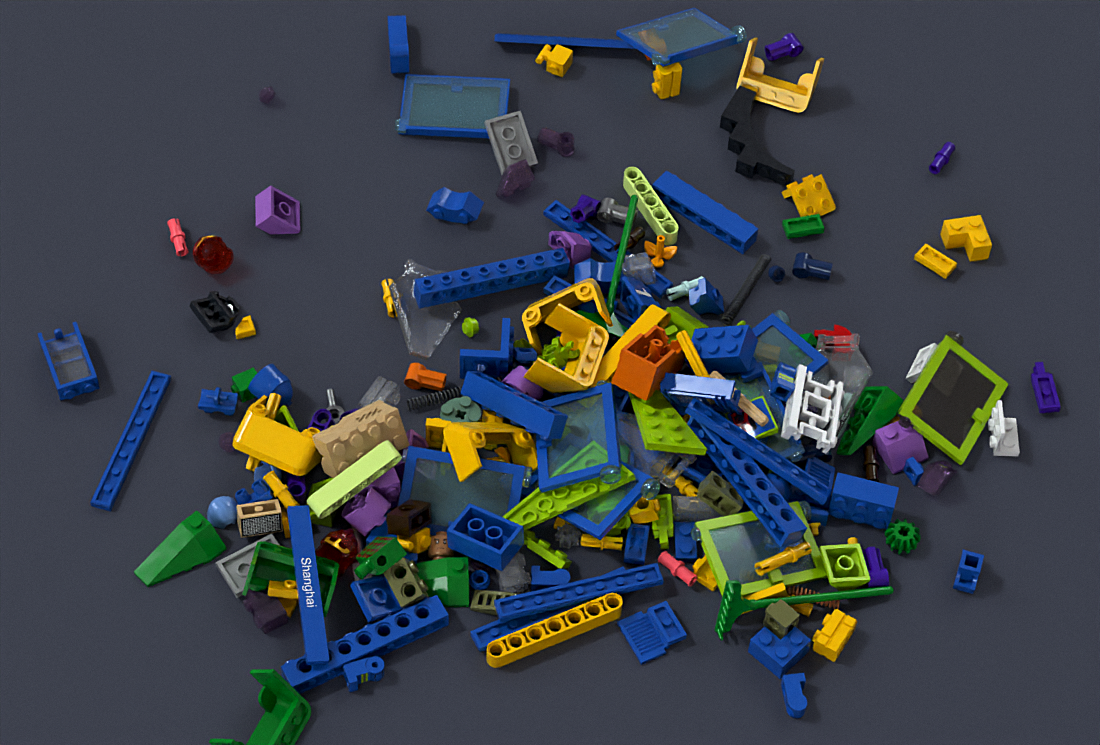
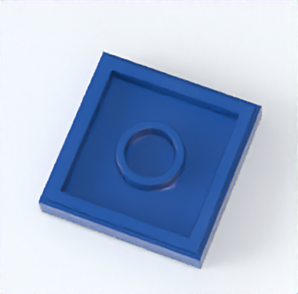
[350,574,403,622]

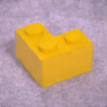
[940,215,992,262]

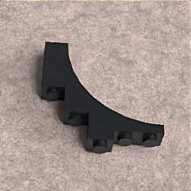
[720,86,795,186]

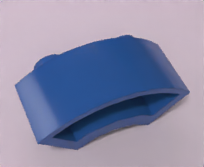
[426,187,484,224]
[574,258,629,294]

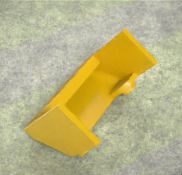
[737,38,824,113]
[522,278,613,356]
[524,303,609,393]
[232,395,333,476]
[443,422,538,482]

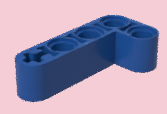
[388,15,409,73]

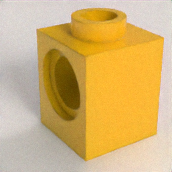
[629,492,661,524]

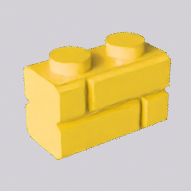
[652,62,683,100]
[812,609,857,662]

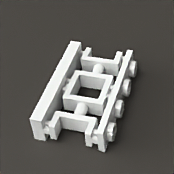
[781,364,845,454]

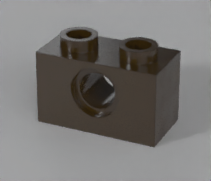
[386,499,432,537]

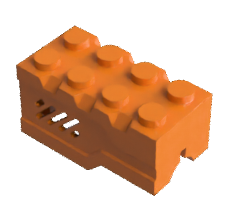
[611,325,686,401]

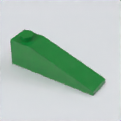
[837,386,904,455]
[134,511,227,587]
[383,557,469,607]

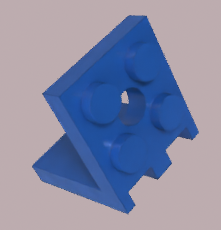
[460,318,514,380]

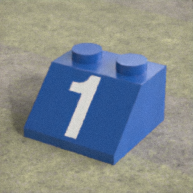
[620,276,661,320]

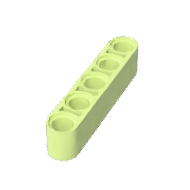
[623,167,678,246]
[307,440,402,519]

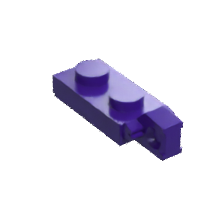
[1031,362,1061,413]

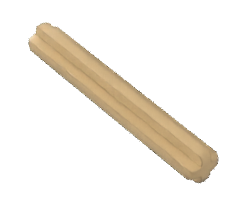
[709,371,769,427]

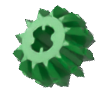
[885,518,921,554]

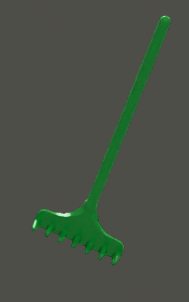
[576,195,638,341]
[714,580,894,641]

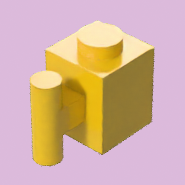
[535,44,573,78]
[397,527,431,554]

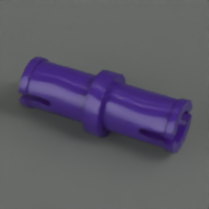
[929,142,956,174]

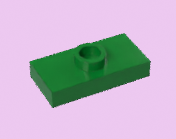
[782,214,825,239]

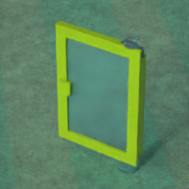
[691,501,828,597]

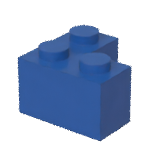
[748,626,811,679]

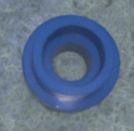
[469,570,490,590]

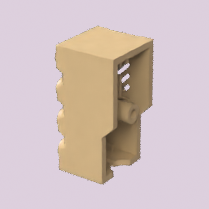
[312,400,410,478]

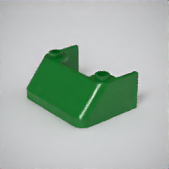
[242,541,339,617]
[209,669,311,745]

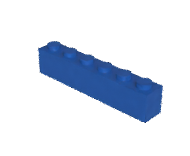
[652,171,758,254]
[460,371,568,441]

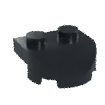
[189,291,239,333]

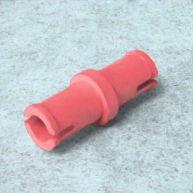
[167,218,189,257]
[658,551,698,586]

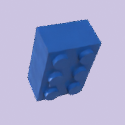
[685,325,758,375]
[828,472,899,529]
[447,503,524,571]

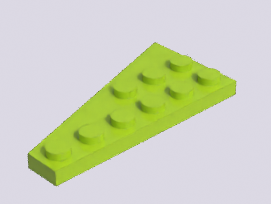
[628,390,707,456]
[503,442,636,531]

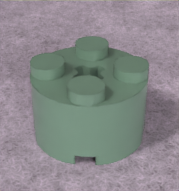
[440,396,481,422]

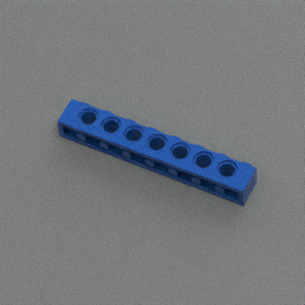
[413,248,570,309]
[687,407,807,547]
[281,595,449,694]

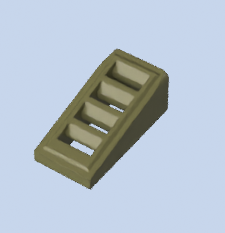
[470,590,517,616]

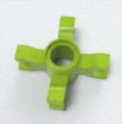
[531,336,580,369]

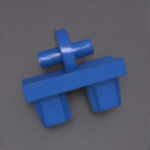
[198,387,239,416]
[235,479,273,505]

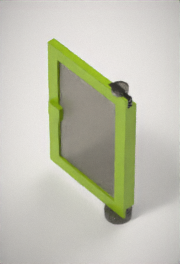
[897,331,1008,465]

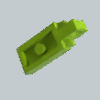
[652,494,674,549]
[524,529,572,569]

